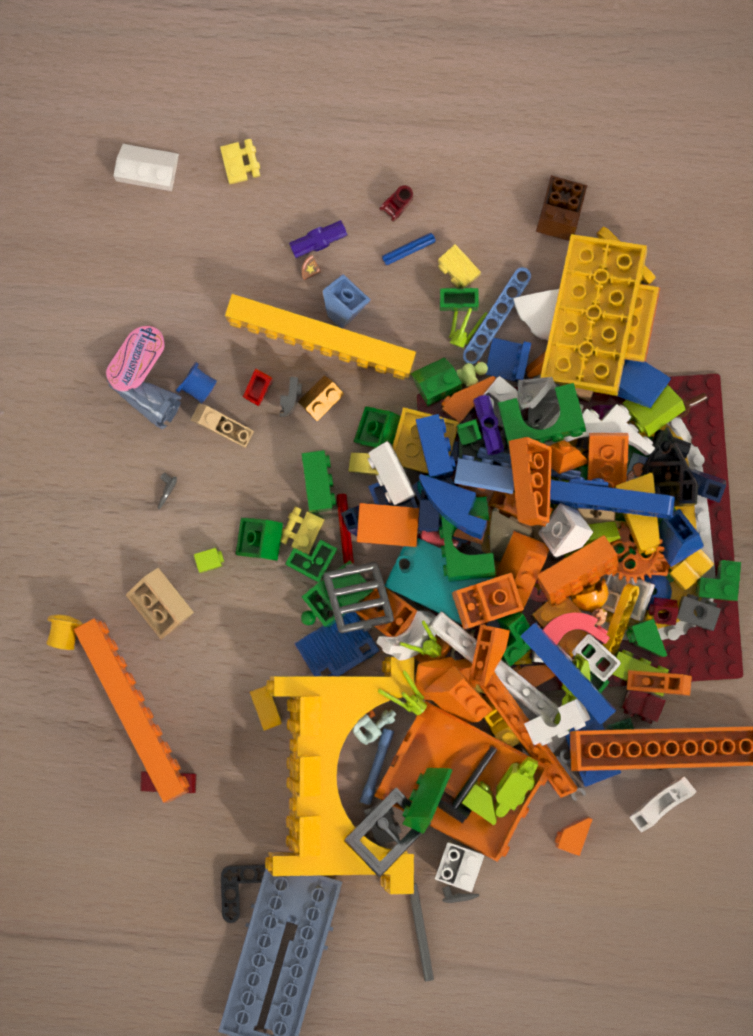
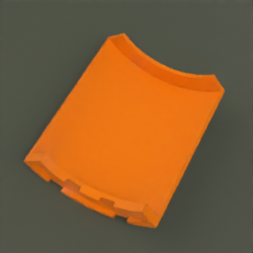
[374,701,549,862]

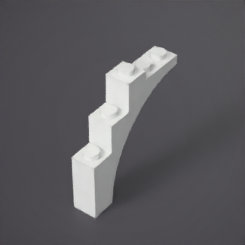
[541,404,655,455]

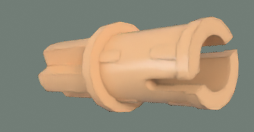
[591,609,607,627]

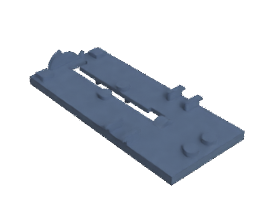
[218,869,343,1036]

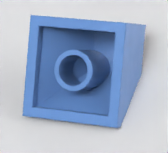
[323,274,371,328]

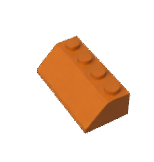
[494,531,549,613]

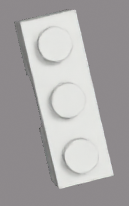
[524,699,590,746]

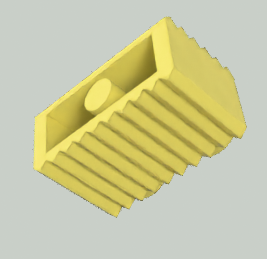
[438,244,481,289]

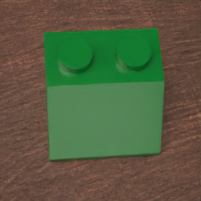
[410,357,462,407]
[353,406,401,449]
[235,517,283,561]
[626,619,667,657]

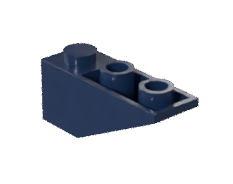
[690,468,726,503]

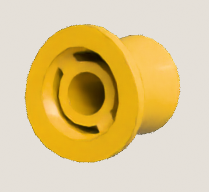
[46,614,83,650]

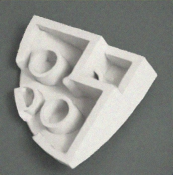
[513,289,559,341]

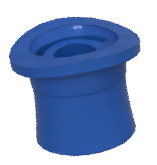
[176,362,217,404]

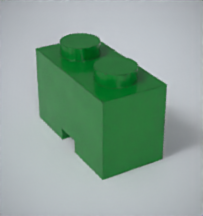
[440,288,479,311]

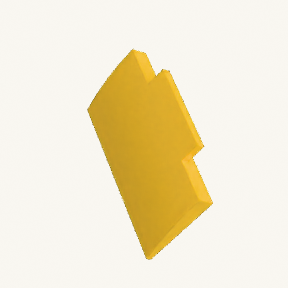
[540,234,659,396]

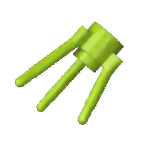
[449,308,488,348]
[399,620,441,658]
[378,671,427,715]

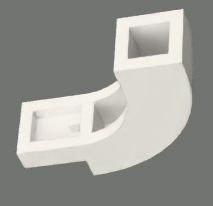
[376,610,436,660]
[629,776,697,832]

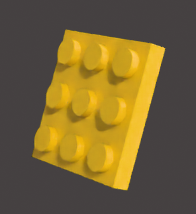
[393,407,459,474]

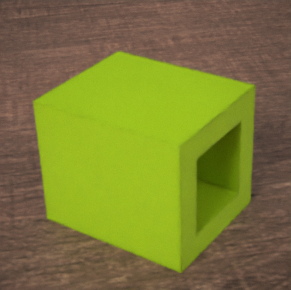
[194,548,225,573]

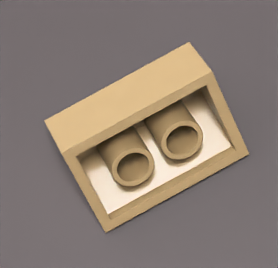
[126,568,194,640]

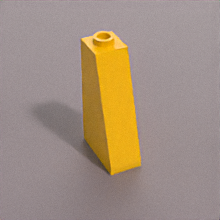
[615,473,660,555]

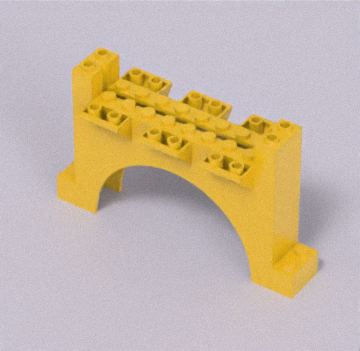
[265,657,414,894]

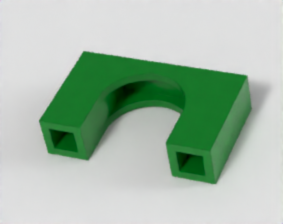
[498,383,586,444]
[439,497,496,582]

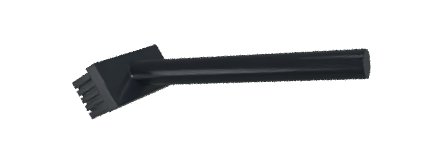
[438,745,497,823]

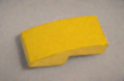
[249,686,282,731]

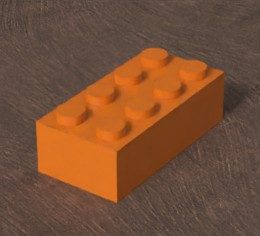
[537,535,618,606]

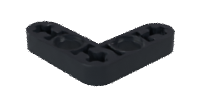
[221,864,265,923]

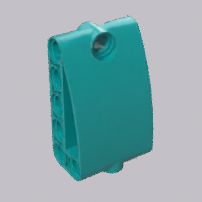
[385,538,494,625]

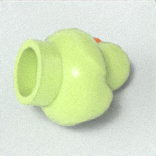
[457,361,488,387]

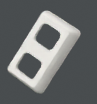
[572,634,621,681]

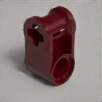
[379,185,413,222]

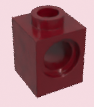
[648,597,679,626]

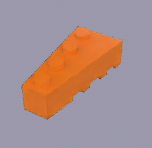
[509,437,552,526]

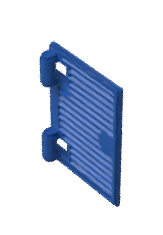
[294,612,380,676]

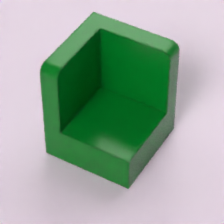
[456,420,481,446]

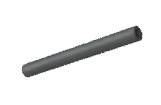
[409,883,434,982]

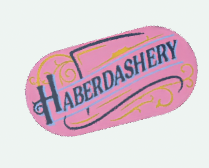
[106,326,165,391]

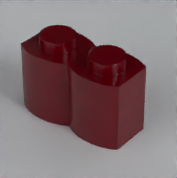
[621,690,666,724]

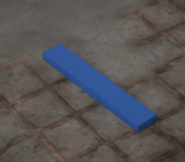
[520,622,617,724]

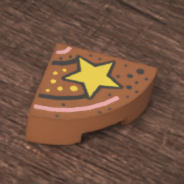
[302,255,321,280]

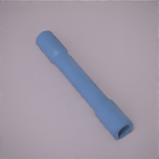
[359,728,395,805]

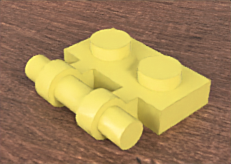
[220,139,260,184]
[280,506,324,555]

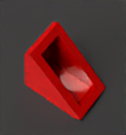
[243,369,274,406]

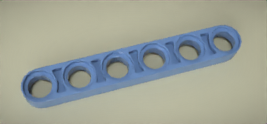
[463,267,531,365]

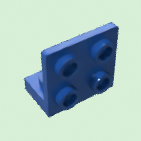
[485,338,531,382]

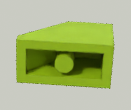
[462,781,497,825]

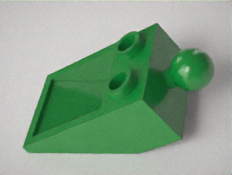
[301,561,374,627]

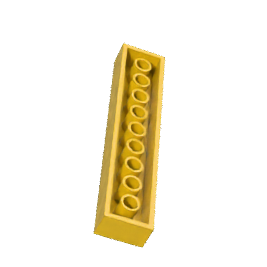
[225,294,416,380]

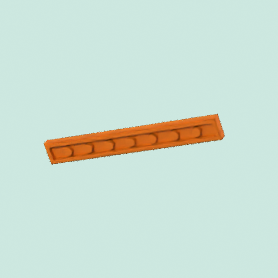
[479,672,578,798]

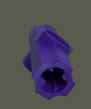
[289,220,348,258]
[473,395,504,455]

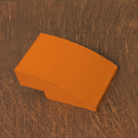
[357,503,419,547]
[452,572,524,629]
[414,657,476,700]

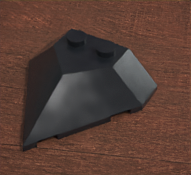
[640,427,698,507]

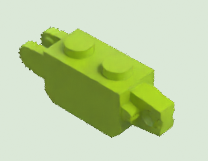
[495,757,538,817]

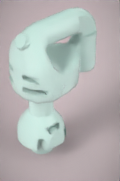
[352,709,396,745]

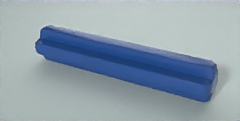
[382,233,436,265]

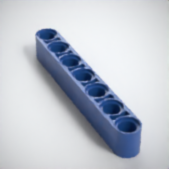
[550,480,675,518]

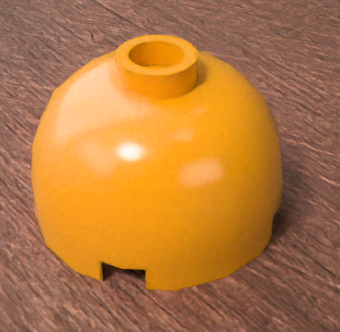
[570,578,609,613]

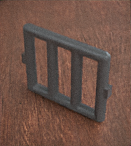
[323,562,394,633]

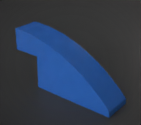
[419,474,487,540]

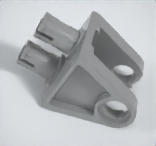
[518,375,560,430]

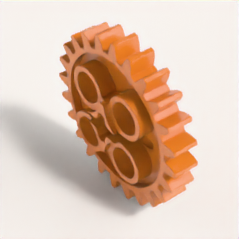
[610,522,664,583]

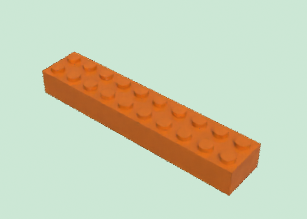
[74,618,190,803]
[570,726,753,771]

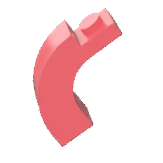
[542,613,610,645]

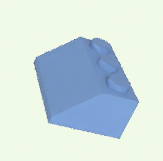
[454,455,514,494]

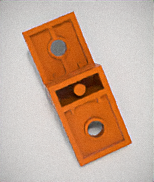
[355,587,452,663]

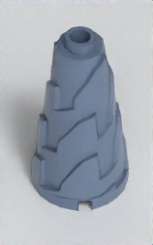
[107,379,182,429]

